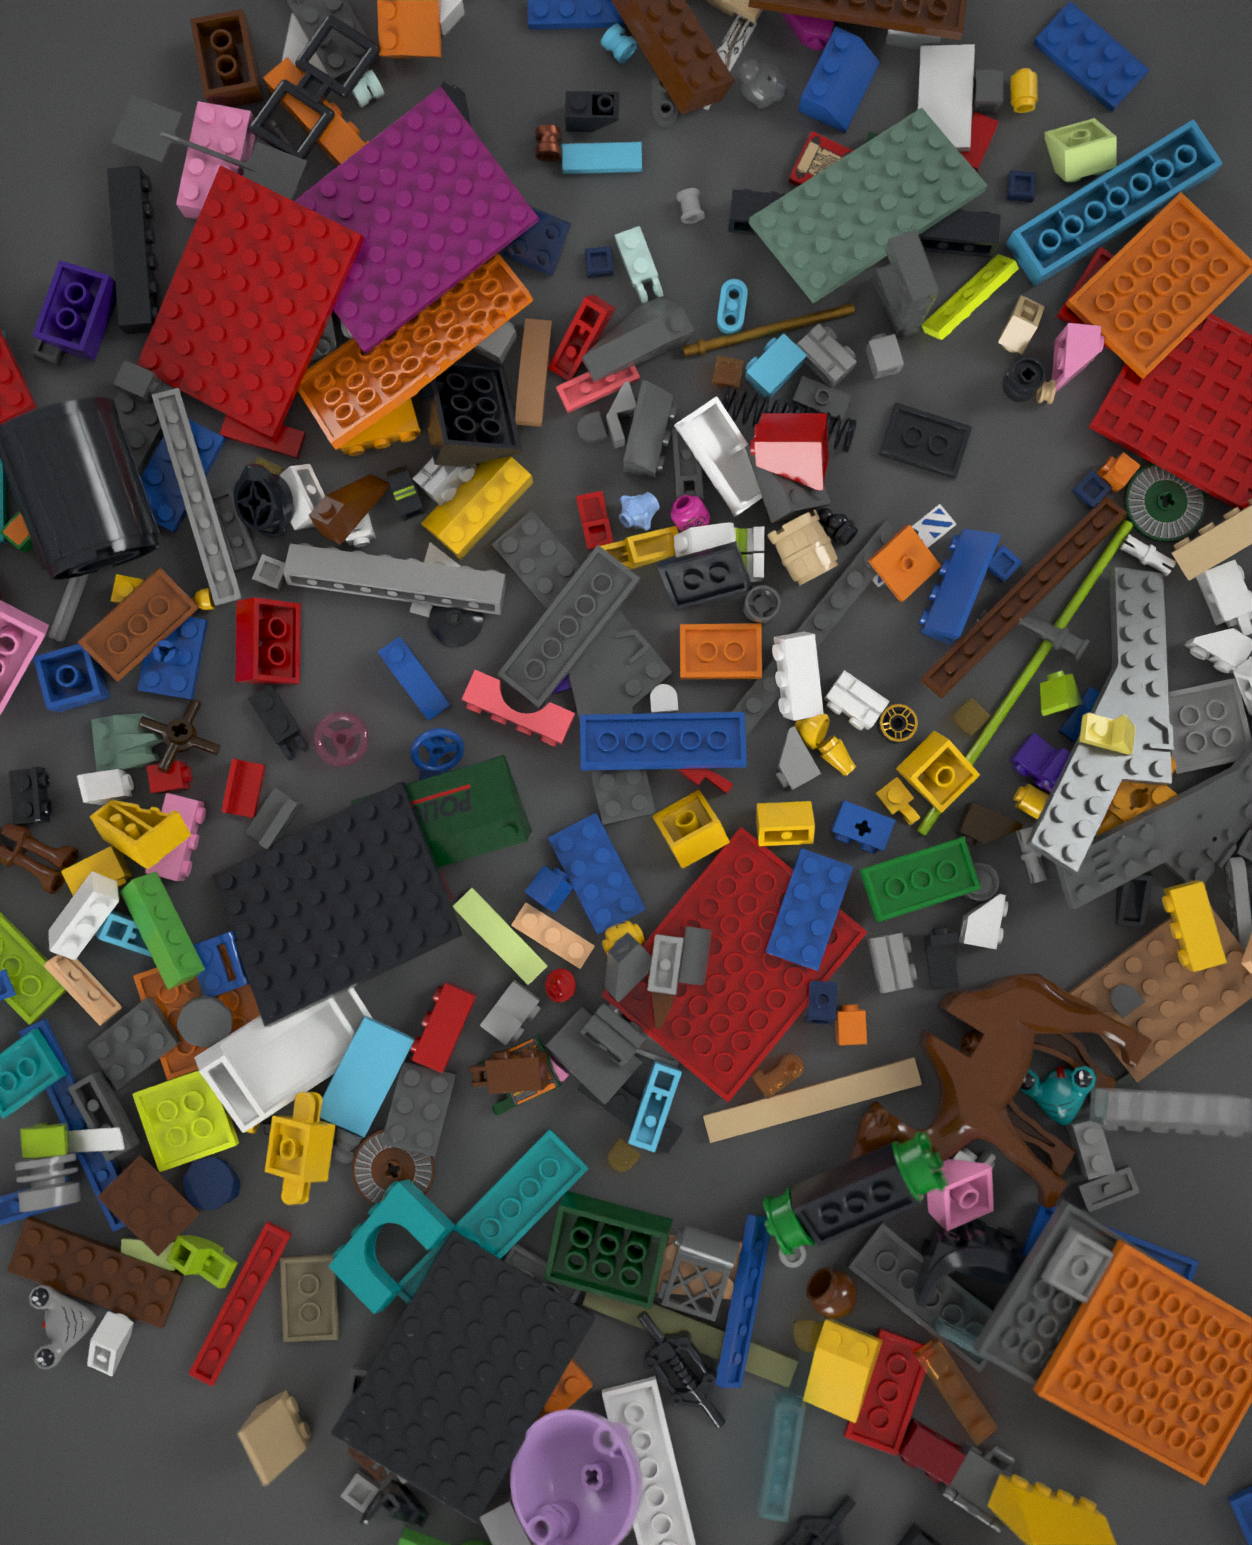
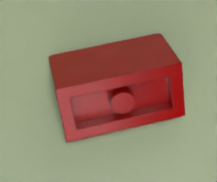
[221,758,266,818]

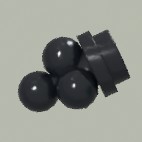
[817,508,859,546]

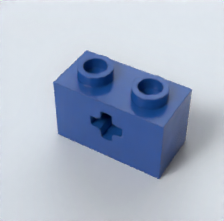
[829,800,895,854]

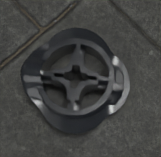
[234,464,294,538]

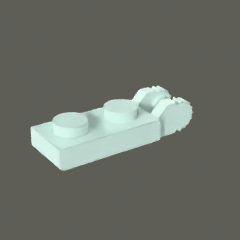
[615,226,663,304]

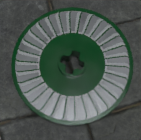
[1124,464,1206,542]

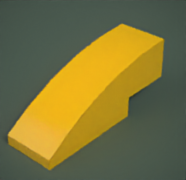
[600,526,679,570]

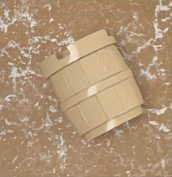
[767,510,838,585]

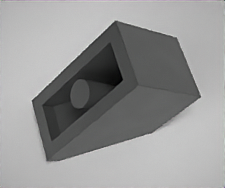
[605,932,652,1002]

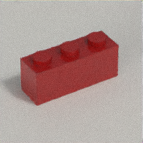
[410,982,478,1073]

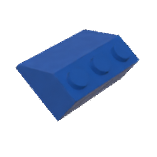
[798,26,880,133]

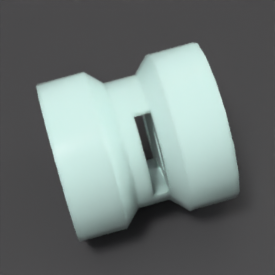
[352,70,385,108]

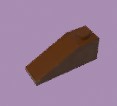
[308,474,390,545]

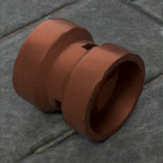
[535,124,562,162]

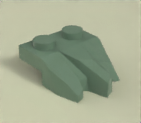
[91,713,163,772]

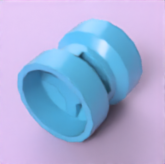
[601,23,638,64]

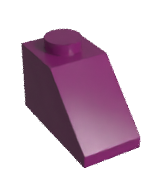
[782,13,834,50]

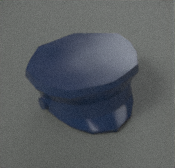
[183,1156,241,1210]

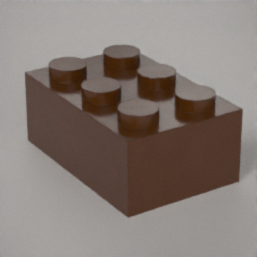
[190,9,264,107]
[97,1155,200,1256]

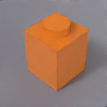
[835,1004,867,1045]

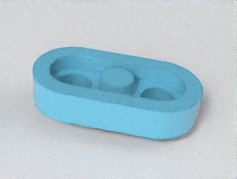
[717,279,748,335]

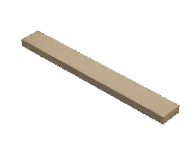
[703,1057,922,1143]

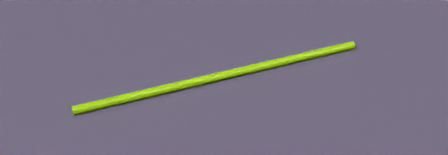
[916,520,1133,836]

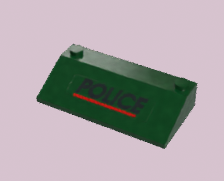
[351,755,532,867]

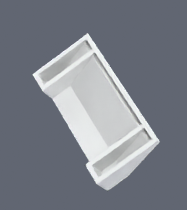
[194,988,373,1133]

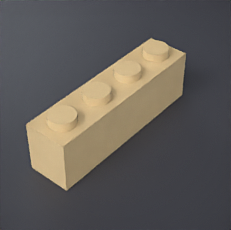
[1171,498,1252,581]

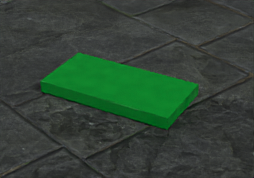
[859,836,982,922]

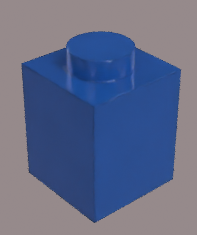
[525,865,574,913]

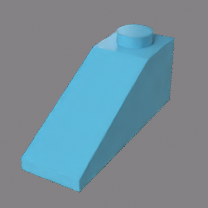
[95,910,152,957]
[628,1060,682,1152]

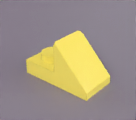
[1080,713,1135,755]

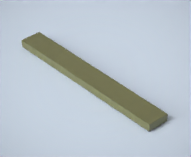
[582,1292,799,1388]

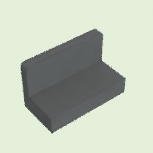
[246,788,303,850]

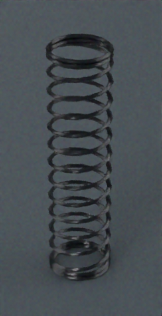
[722,385,857,453]

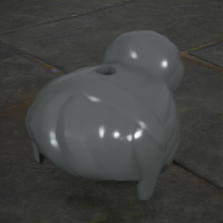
[738,59,788,109]

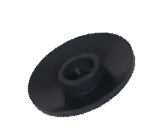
[429,605,483,647]

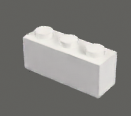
[772,632,824,721]
[48,871,119,960]

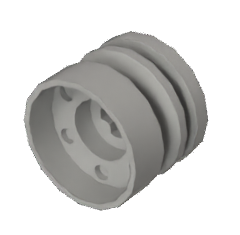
[15,1153,81,1212]

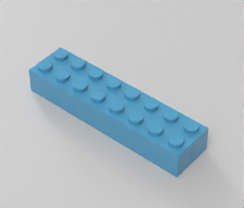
[1006,119,1223,288]

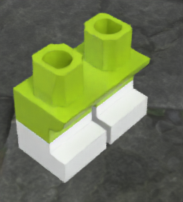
[734,526,764,582]

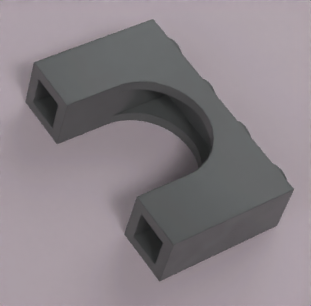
[872,229,940,338]

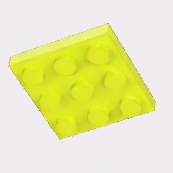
[132,1070,239,1172]

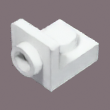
[346,512,376,548]
[950,1147,996,1169]

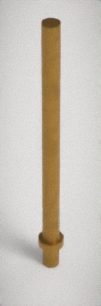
[682,303,855,357]

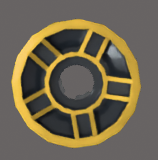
[877,704,918,744]

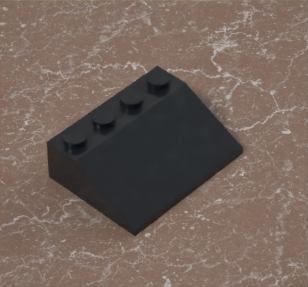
[420,361,522,467]

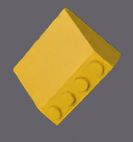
[987,1474,1116,1545]

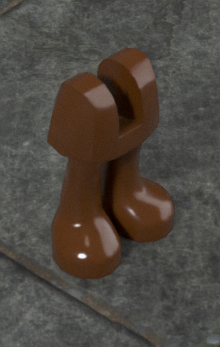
[0,823,79,895]

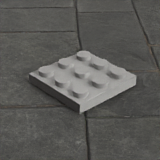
[1168,678,1252,775]

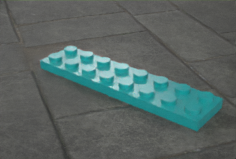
[398,1128,589,1304]

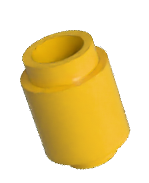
[1010,68,1038,113]
[1013,784,1049,820]

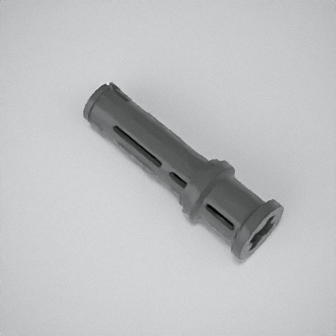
[1017,612,1090,662]

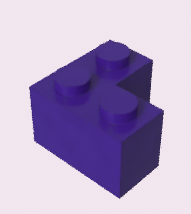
[1009,733,1070,794]

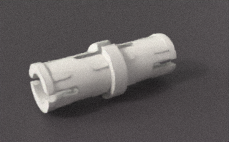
[1119,534,1176,576]

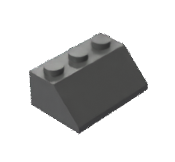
[624,380,677,480]

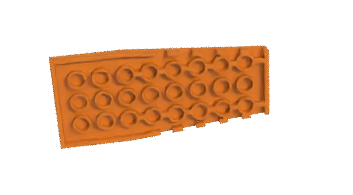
[298,253,533,450]

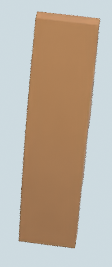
[515,318,552,427]

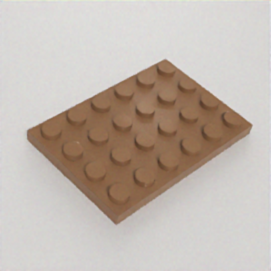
[1068,906,1252,1082]

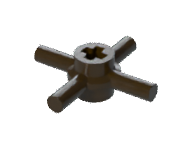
[139,699,221,773]

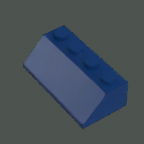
[918,529,1001,644]

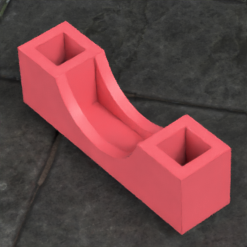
[462,670,576,747]

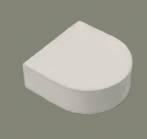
[650,684,678,713]

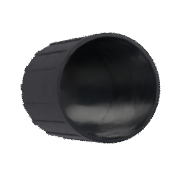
[0,397,160,580]

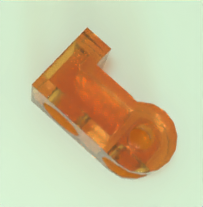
[750,1053,804,1099]

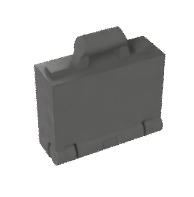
[938,1442,1019,1533]

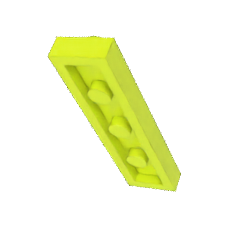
[921,254,1019,340]

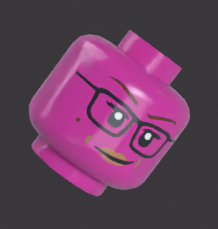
[671,495,710,532]

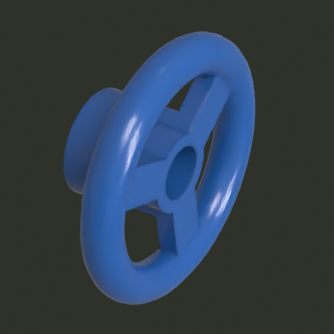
[410,728,464,771]

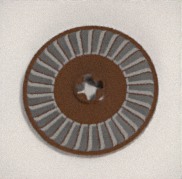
[352,1128,435,1206]

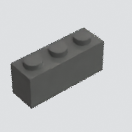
[68,1070,141,1162]

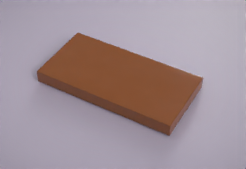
[77,567,199,682]

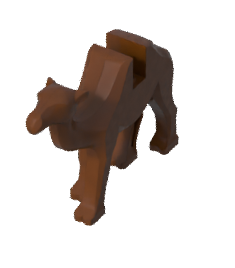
[848,974,1152,1210]

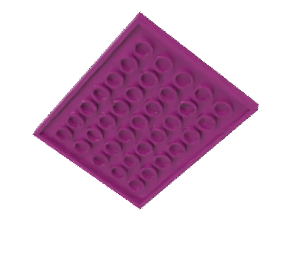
[294,86,539,354]

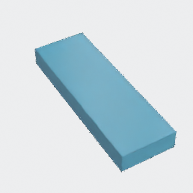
[562,142,642,174]

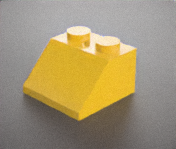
[896,730,980,813]
[652,790,730,869]

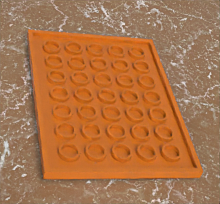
[1033,1240,1252,1485]

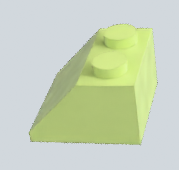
[1044,118,1117,182]

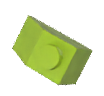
[1040,671,1083,716]

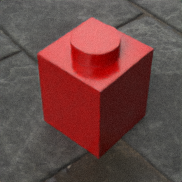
[147,761,193,795]

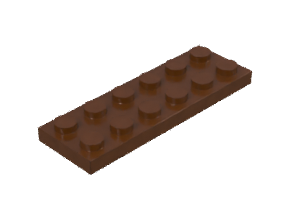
[7,1216,184,1329]

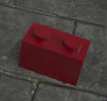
[899,1418,966,1486]

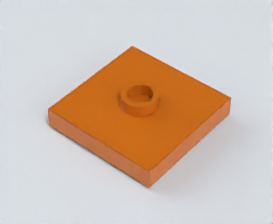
[867,525,941,602]

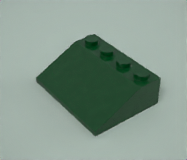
[544,1191,673,1310]

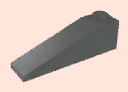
[582,296,694,382]

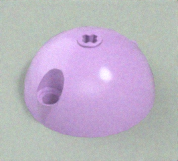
[511,1410,643,1545]

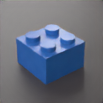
[33,644,110,713]

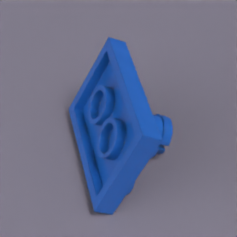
[137,617,208,700]

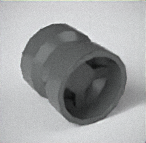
[331,1126,363,1164]

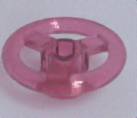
[314,712,369,766]

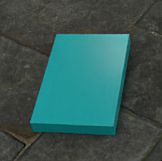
[0,1028,67,1119]

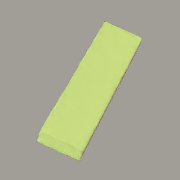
[453,888,548,985]

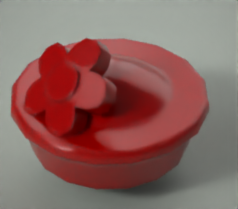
[545,969,576,1002]

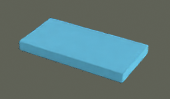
[320,1015,414,1137]

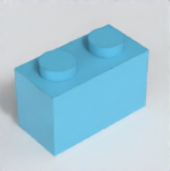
[745,333,807,399]

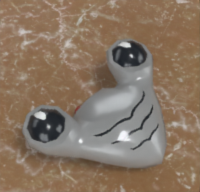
[29,1284,96,1369]

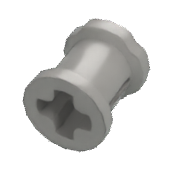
[676,188,705,224]

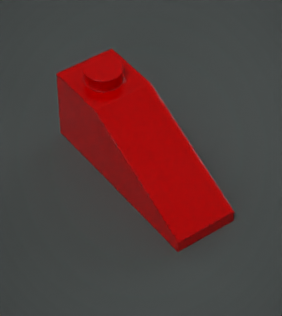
[548,294,616,381]

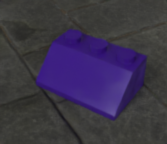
[32,260,117,362]

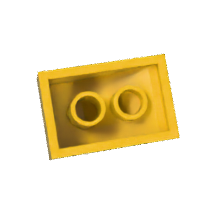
[803,1319,883,1423]

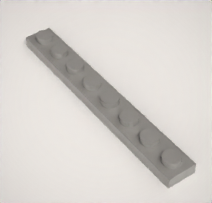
[152,388,243,606]

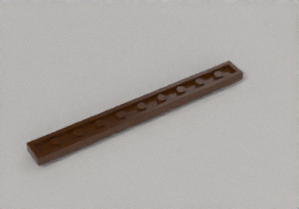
[921,497,1127,699]

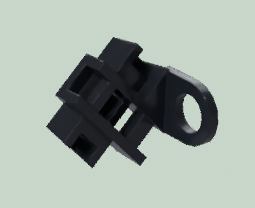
[360,1480,430,1528]

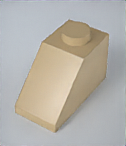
[998,295,1045,354]

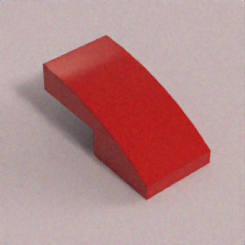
[576,491,614,550]
[676,768,734,794]

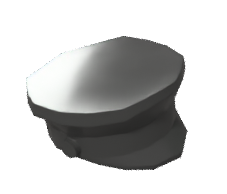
[176,994,232,1048]

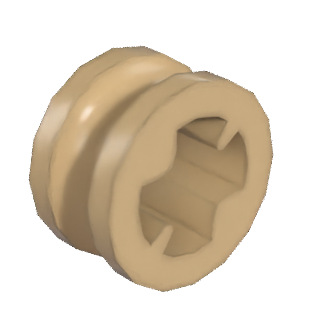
[1036,379,1056,404]

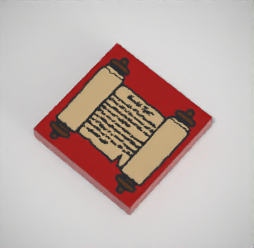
[788,131,853,186]

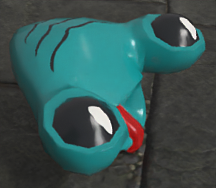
[1019,1066,1096,1126]

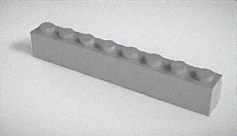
[283,543,506,615]

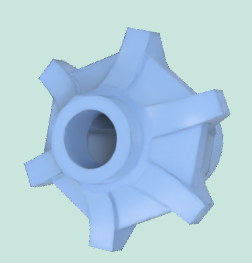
[619,492,659,532]

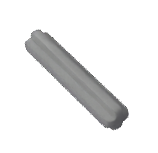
[48,574,89,642]

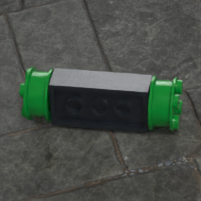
[763,1131,949,1255]

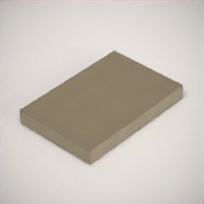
[280,1253,340,1343]

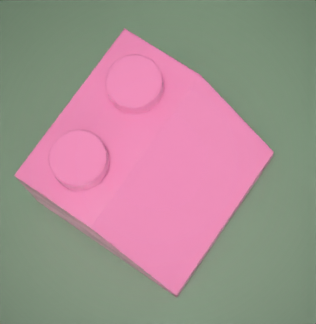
[1051,323,1104,393]
[927,1159,994,1231]

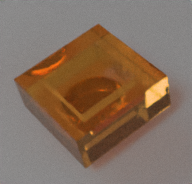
[712,356,744,389]

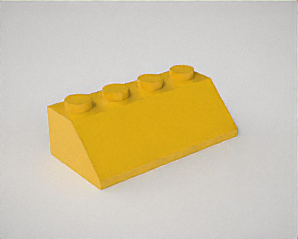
[421,456,533,560]

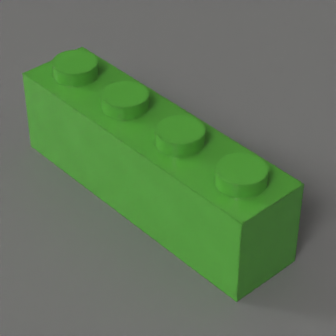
[120,872,205,990]

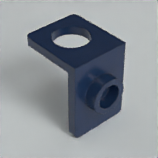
[805,980,837,1025]

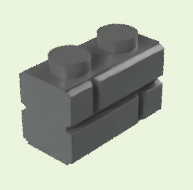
[580,1003,646,1067]

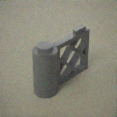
[658,1225,739,1321]

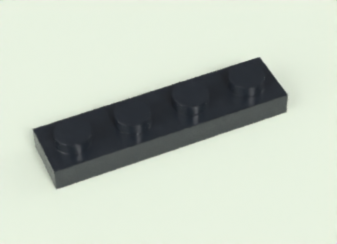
[577,1083,683,1153]

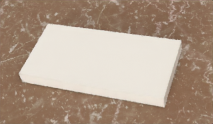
[918,44,975,151]

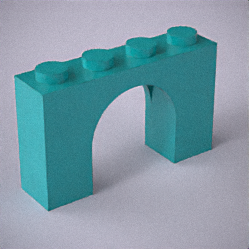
[328,1179,455,1314]

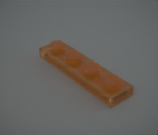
[914,1337,999,1446]

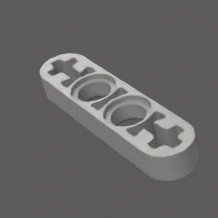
[1225,856,1252,950]

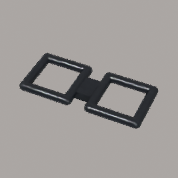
[249,15,380,160]

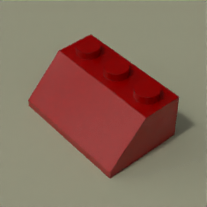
[235,597,301,684]

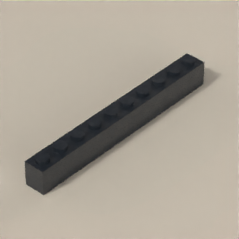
[728,189,1001,258]

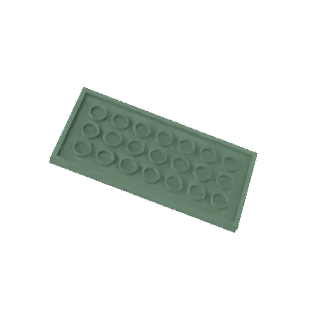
[749,107,987,304]

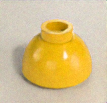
[795,714,830,750]

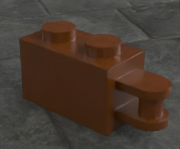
[469,1048,550,1094]

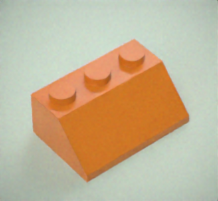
[377,0,442,59]

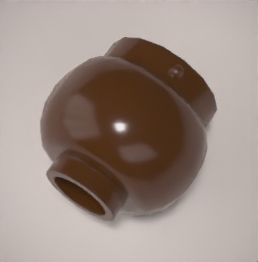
[806,1267,857,1319]

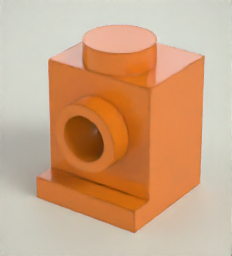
[1097,452,1141,494]

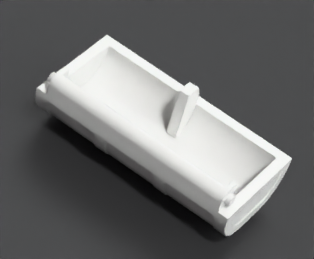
[674,396,762,517]

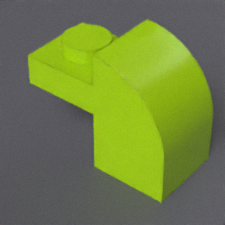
[20,1122,69,1158]
[166,1235,238,1288]

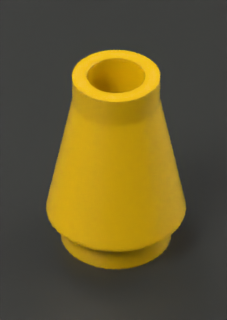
[817,735,856,776]

